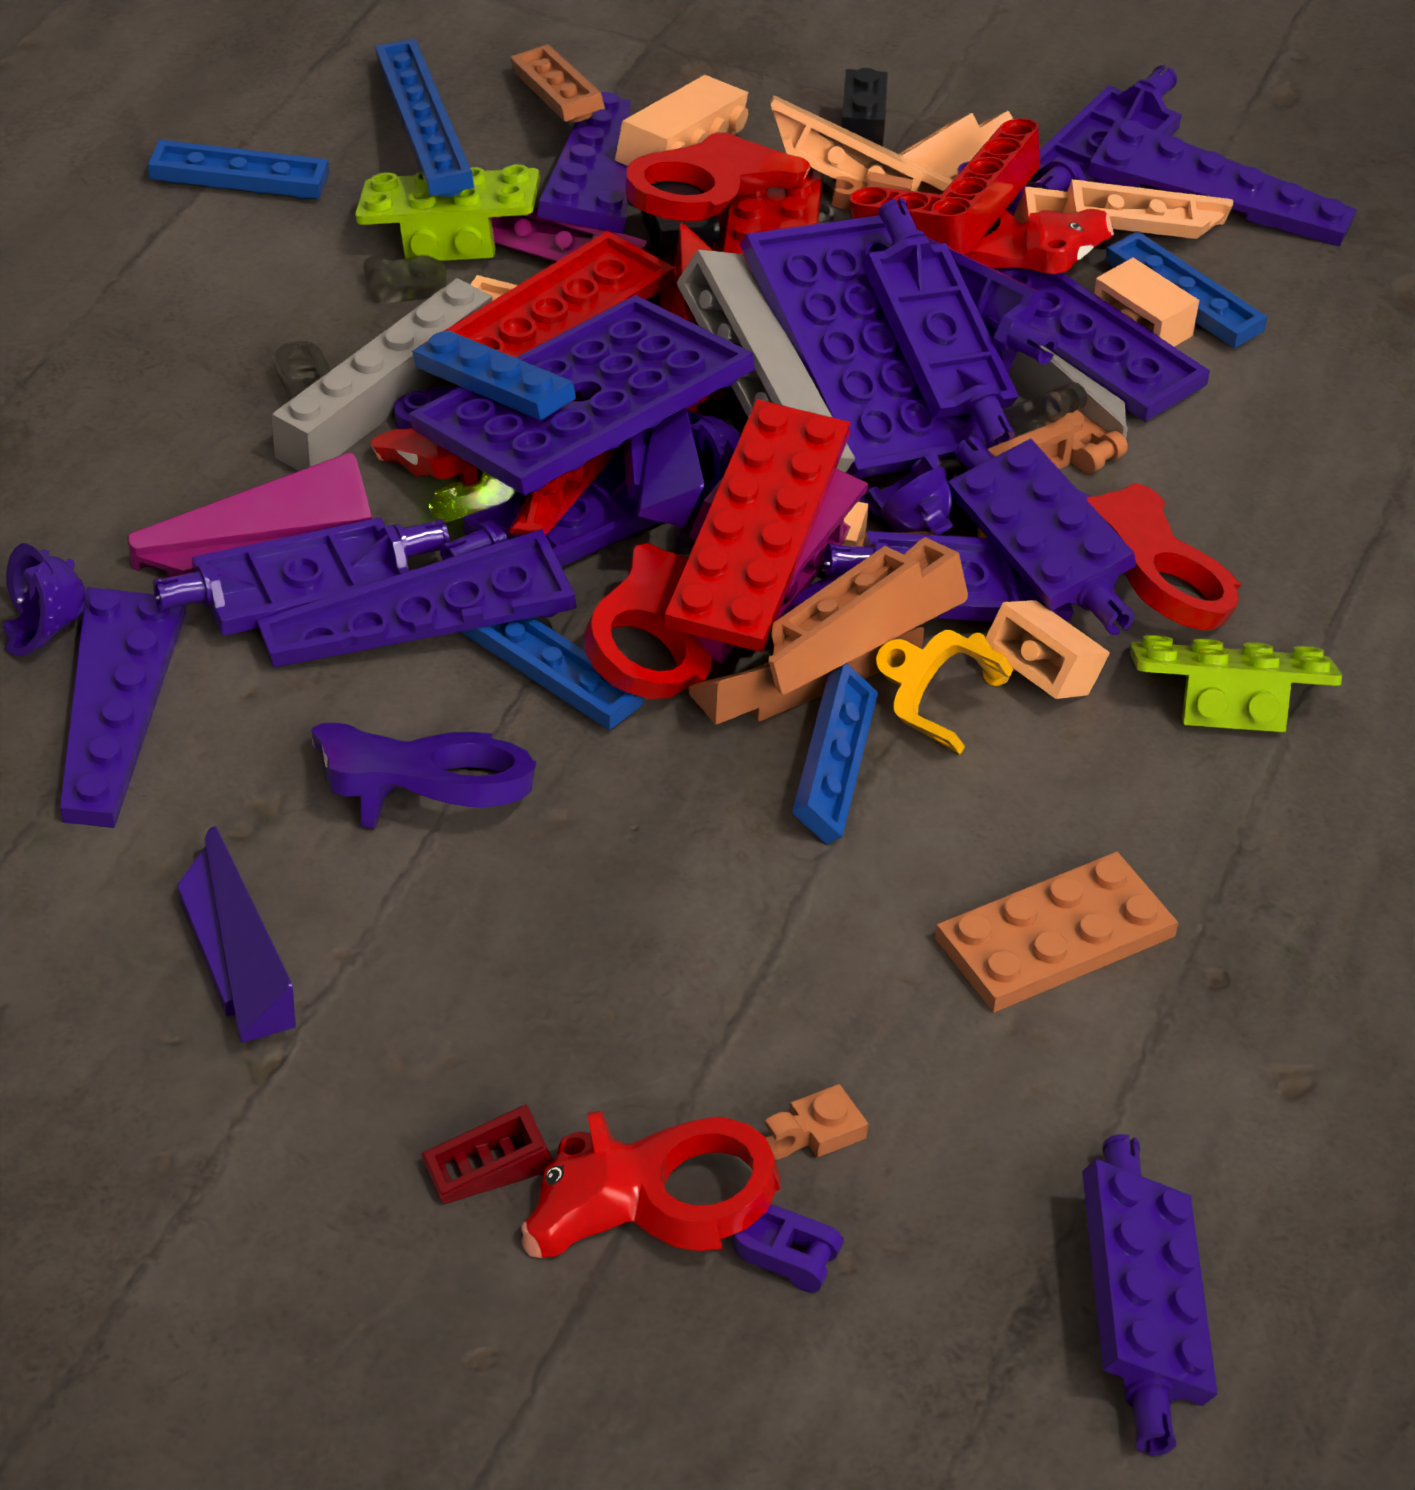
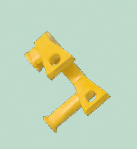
[876,630,1014,755]

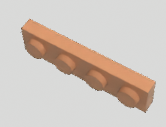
[510,44,605,122]

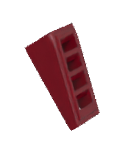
[421,1104,553,1204]

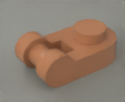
[1045,408,1128,474]

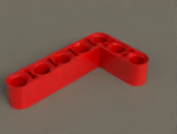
[850,118,1041,254]

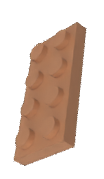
[935,851,1178,1013]

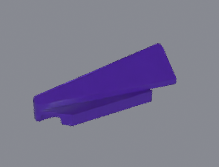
[623,408,704,528]
[177,826,296,1043]

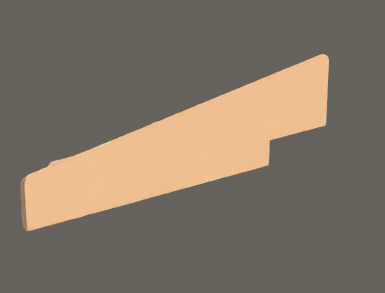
[770,95,953,195]

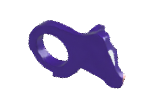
[311,723,537,829]

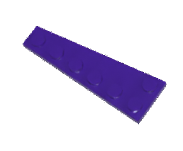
[537,92,631,234]
[1086,116,1357,246]
[257,529,577,668]
[60,587,186,828]

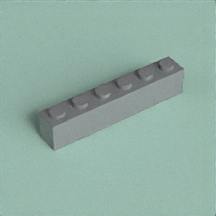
[676,249,855,472]
[272,278,492,471]

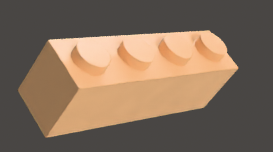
[615,75,748,166]

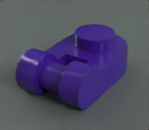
[731,1204,844,1293]

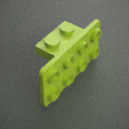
[355,165,540,263]
[1130,635,1342,732]

